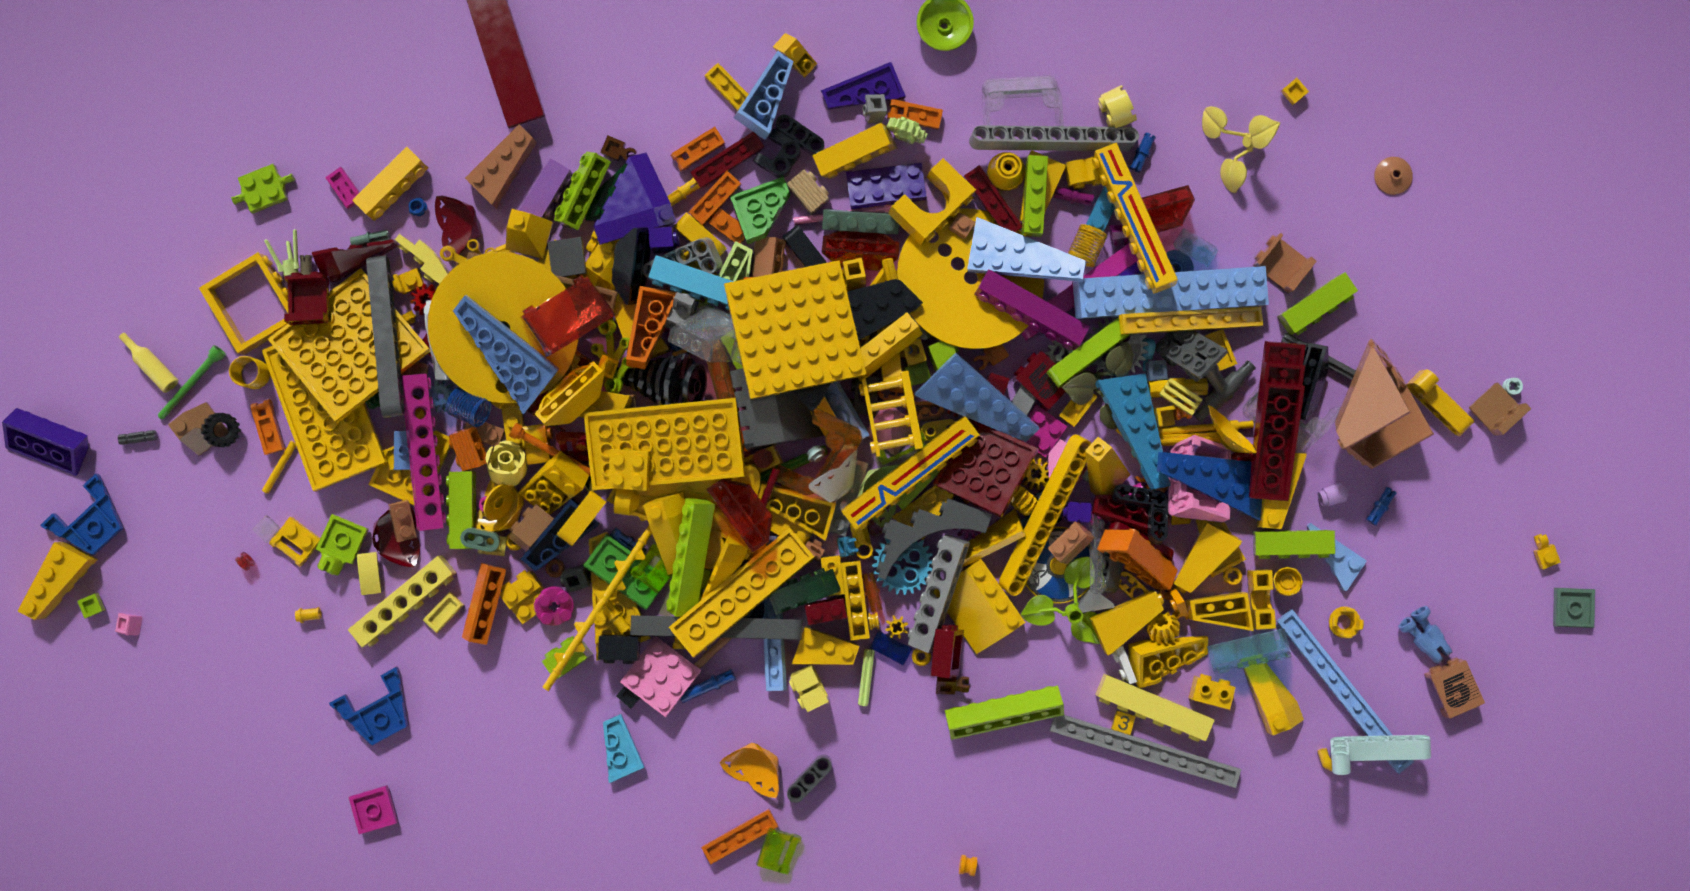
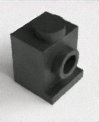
[560,563,591,593]

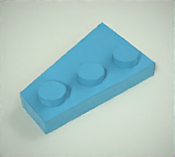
[603,714,645,783]

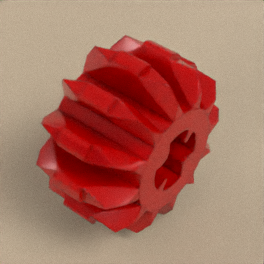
[410,284,436,316]

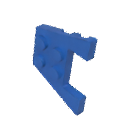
[40,474,124,555]
[329,666,408,745]

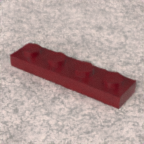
[690,132,765,189]
[963,165,1022,233]

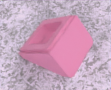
[115,613,142,635]

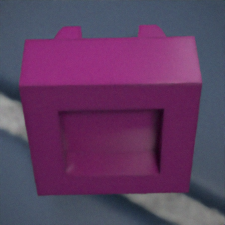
[1109,224,1128,246]

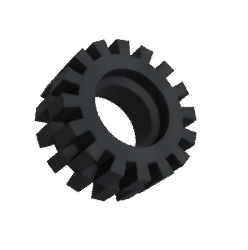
[201,413,241,447]

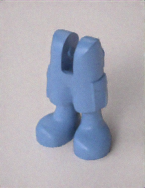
[1398,606,1453,664]

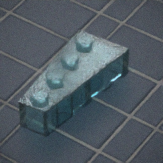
[1207,628,1292,673]

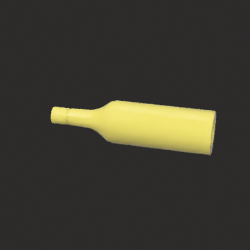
[119,332,179,393]

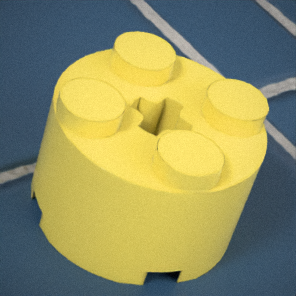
[1098,85,1137,128]
[486,441,527,486]

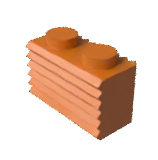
[449,426,486,471]

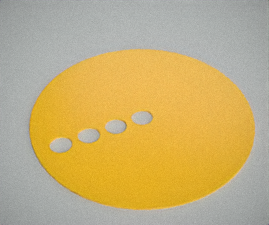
[897,208,1044,349]
[428,252,579,403]

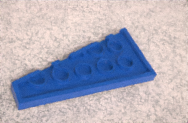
[1157,452,1262,521]

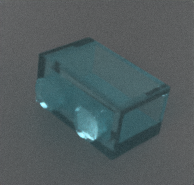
[1173,227,1219,267]

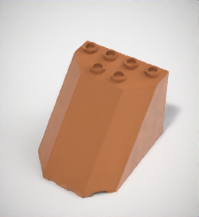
[1335,339,1434,469]

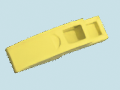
[395,234,449,284]

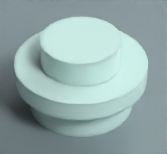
[807,445,825,463]

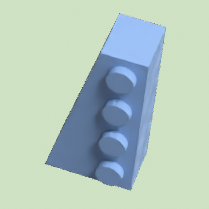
[733,51,793,139]

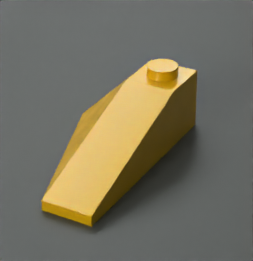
[700,534,752,601]
[1240,654,1304,735]

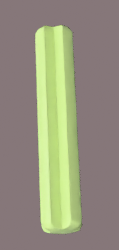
[858,649,875,706]

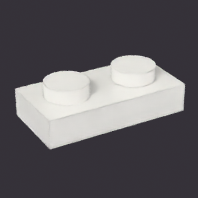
[1112,645,1137,684]

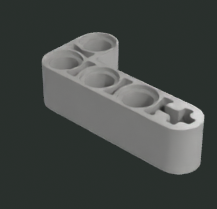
[643,237,722,279]

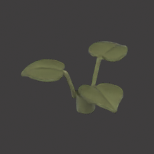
[1062,342,1133,430]

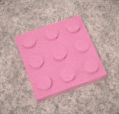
[620,636,702,717]

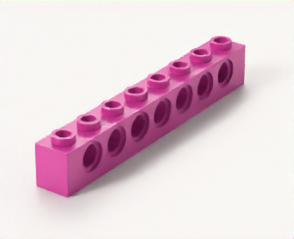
[402,374,446,531]

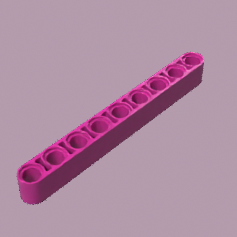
[1021,235,1163,341]

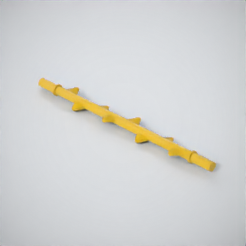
[542,525,652,692]

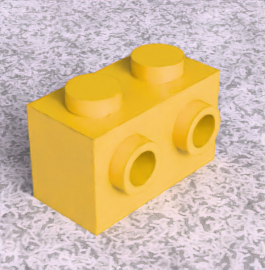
[1188,674,1236,710]

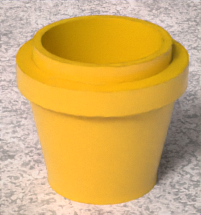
[987,152,1025,191]

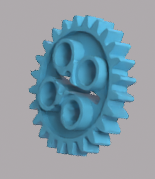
[872,538,933,595]

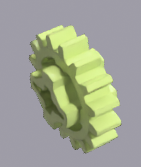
[886,117,928,144]

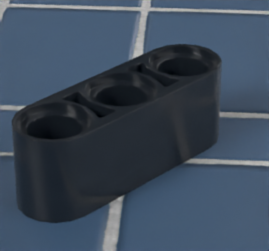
[776,115,825,155]
[782,225,827,267]

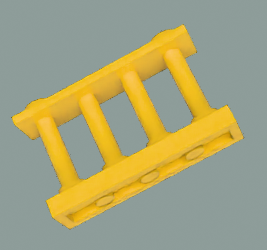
[859,370,923,457]

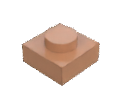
[948,212,976,240]

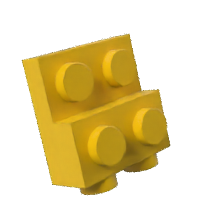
[500,570,553,624]

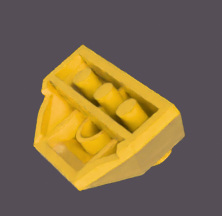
[577,240,619,290]
[535,361,605,426]

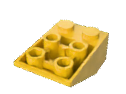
[518,451,589,515]

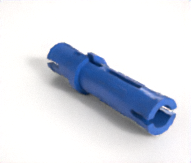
[680,669,736,703]

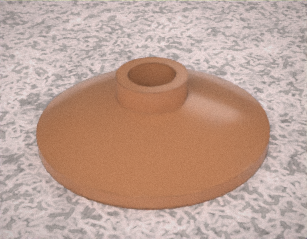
[1374,157,1413,195]

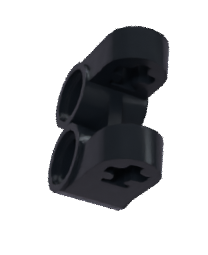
[753,129,801,178]

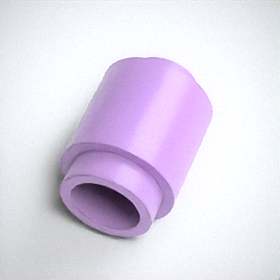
[1318,483,1349,507]

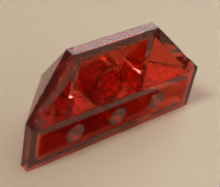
[1114,185,1195,233]
[822,231,900,271]
[706,479,772,553]

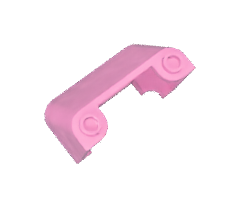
[1168,435,1231,522]

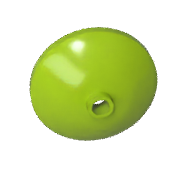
[916,0,974,51]

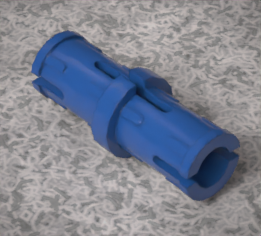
[1130,133,1156,173]
[1366,487,1397,526]

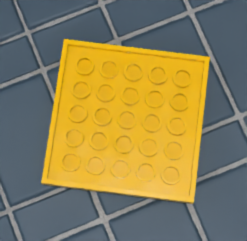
[724,260,866,400]
[268,268,431,424]

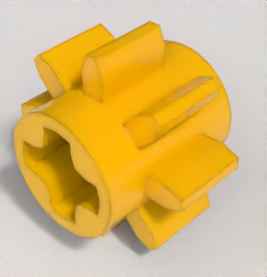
[885,615,908,639]

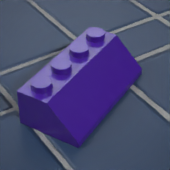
[2,408,89,476]

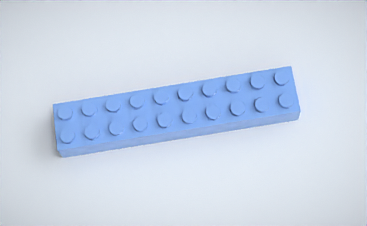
[1073,266,1269,320]

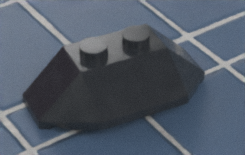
[612,227,651,305]
[1300,343,1329,421]

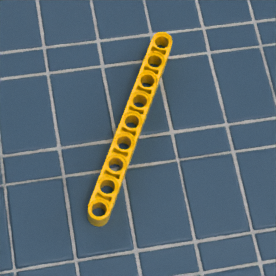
[999,434,1092,596]

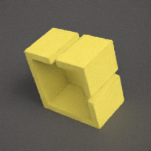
[789,664,829,712]

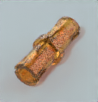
[862,572,883,612]

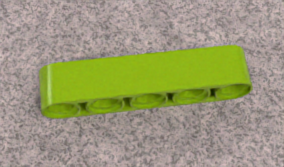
[1047,318,1131,388]

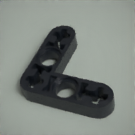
[1111,484,1168,545]

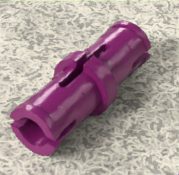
[1054,186,1094,207]

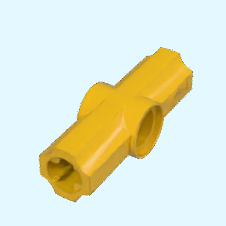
[1148,378,1208,398]

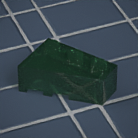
[769,568,841,615]

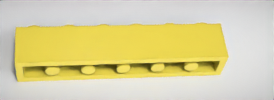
[1095,673,1214,742]

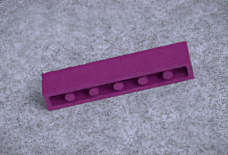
[974,269,1090,351]

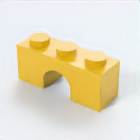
[1247,569,1276,630]

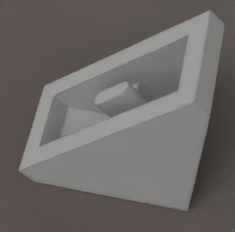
[1078,587,1115,612]

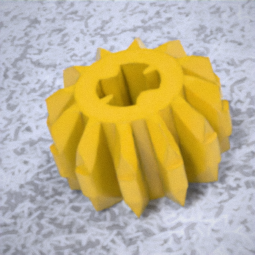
[1022,458,1049,490]
[1010,485,1038,516]
[1147,612,1180,644]

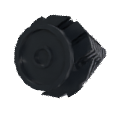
[617,353,707,405]

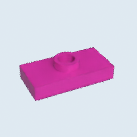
[325,167,360,210]

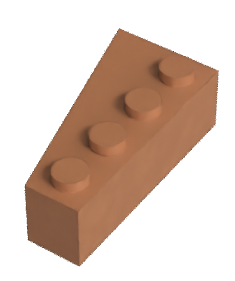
[465,124,537,209]

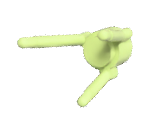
[264,229,300,276]

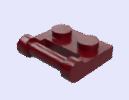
[556,432,589,462]

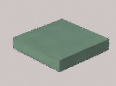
[1553,588,1595,628]

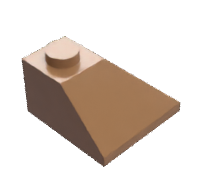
[168,402,228,456]

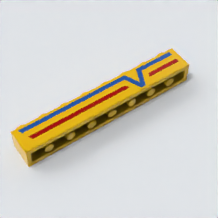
[1092,143,1178,294]
[841,416,979,530]

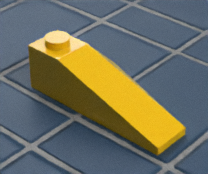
[643,491,686,575]
[1128,636,1208,688]

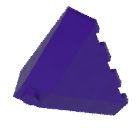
[593,152,676,245]

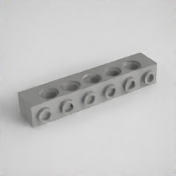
[908,535,970,653]

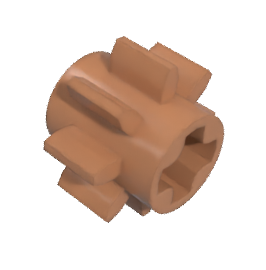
[805,539,825,563]

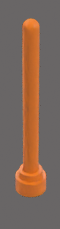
[508,423,591,476]

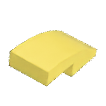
[357,552,382,595]

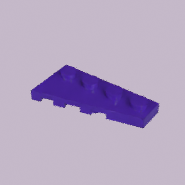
[821,62,906,110]

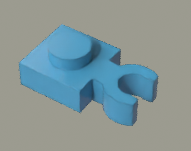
[836,536,859,557]

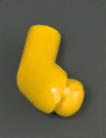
[1317,748,1332,771]

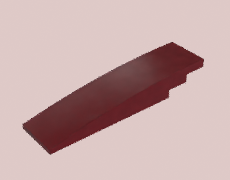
[467,0,545,129]
[1249,341,1306,501]

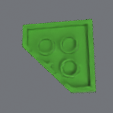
[730,177,790,244]

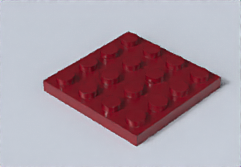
[933,418,1038,518]

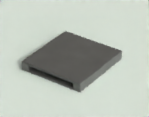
[548,237,587,277]

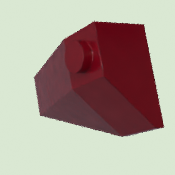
[312,239,399,282]
[1092,495,1170,538]

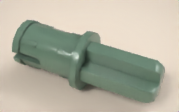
[350,230,390,247]

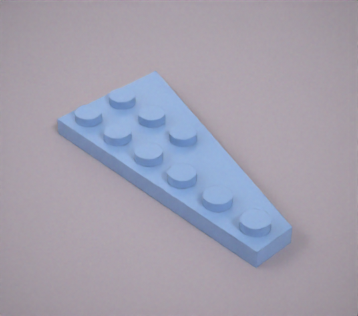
[967,217,1086,282]

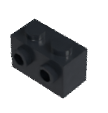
[598,634,641,664]

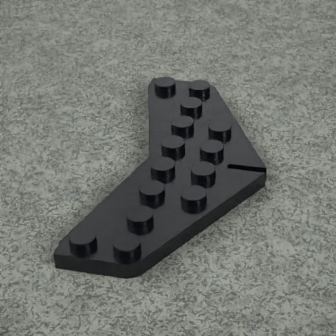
[791,279,923,412]

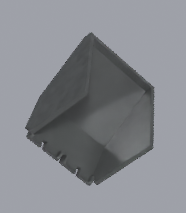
[730,368,824,451]

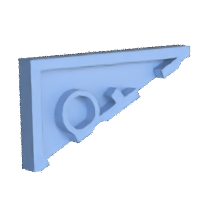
[1307,523,1367,591]

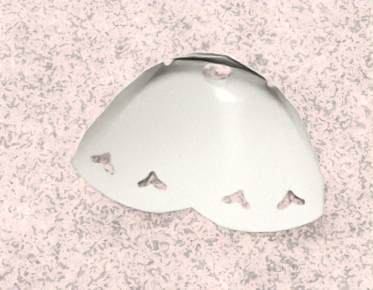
[808,449,858,502]

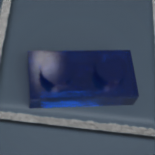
[869,630,912,666]

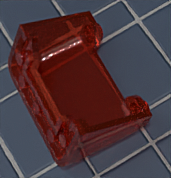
[520,275,615,357]

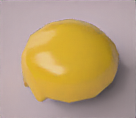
[1273,567,1303,596]

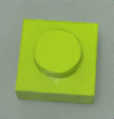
[77,593,106,619]

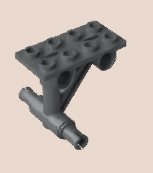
[1155,330,1256,423]

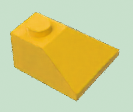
[506,209,553,259]

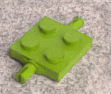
[231,164,295,214]

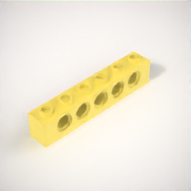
[348,555,457,648]

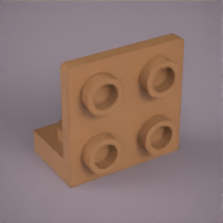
[1469,383,1531,436]

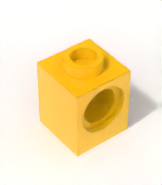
[903,338,927,367]

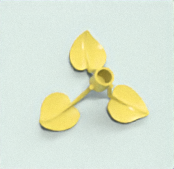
[1202,106,1280,193]

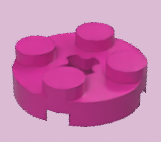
[534,586,574,626]

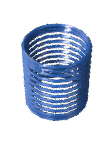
[446,387,492,427]

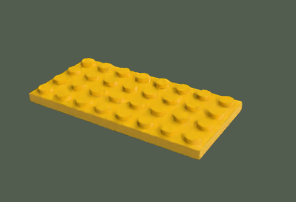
[262,346,387,492]
[583,398,746,490]

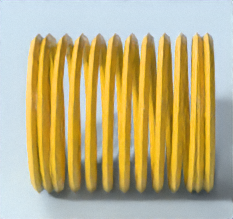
[1068,224,1108,267]
[229,356,270,389]

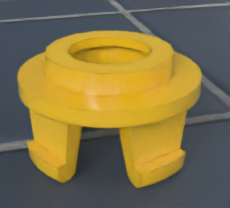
[1329,606,1364,639]

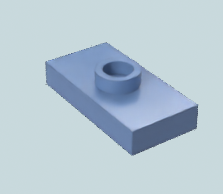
[394,431,410,470]

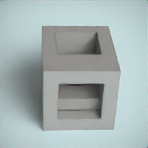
[863,94,887,123]

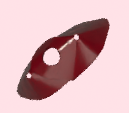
[435,195,480,257]
[372,506,420,567]

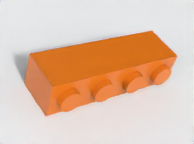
[462,563,506,645]

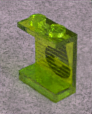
[877,430,926,466]

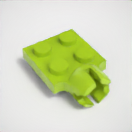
[316,514,369,576]

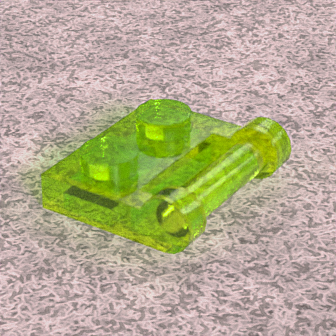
[630,544,673,594]
[756,827,802,874]

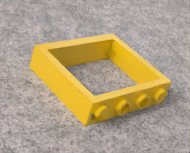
[199,252,288,355]

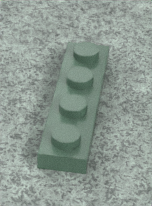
[822,209,899,234]

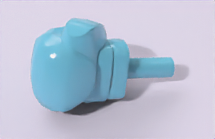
[1142,338,1156,371]

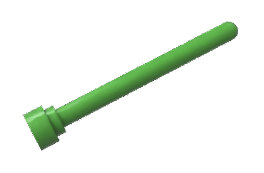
[158,345,226,419]

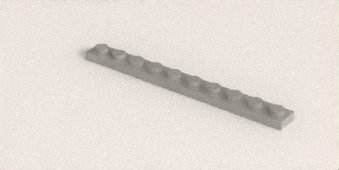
[1050,715,1241,788]

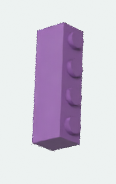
[519,158,573,219]

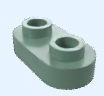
[460,527,500,552]

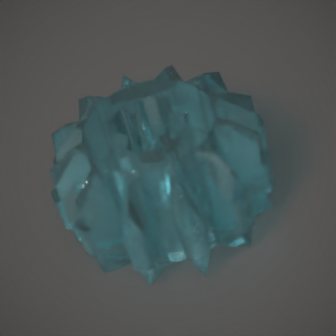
[429,380,458,412]

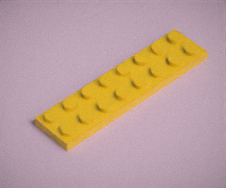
[668,528,815,658]

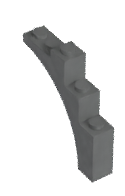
[876,499,992,580]

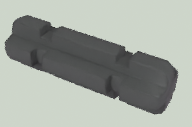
[117,430,158,445]

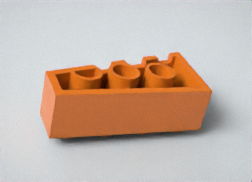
[1097,529,1178,590]

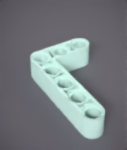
[1330,735,1432,775]

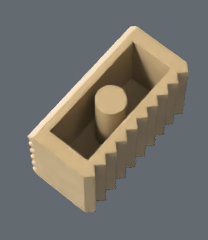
[787,169,829,215]

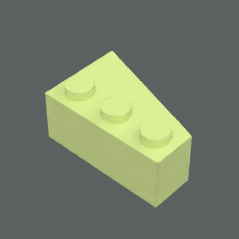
[718,241,754,281]

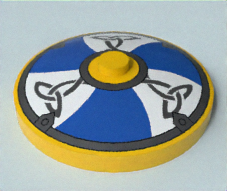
[1025,527,1097,604]

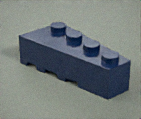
[521,498,602,571]

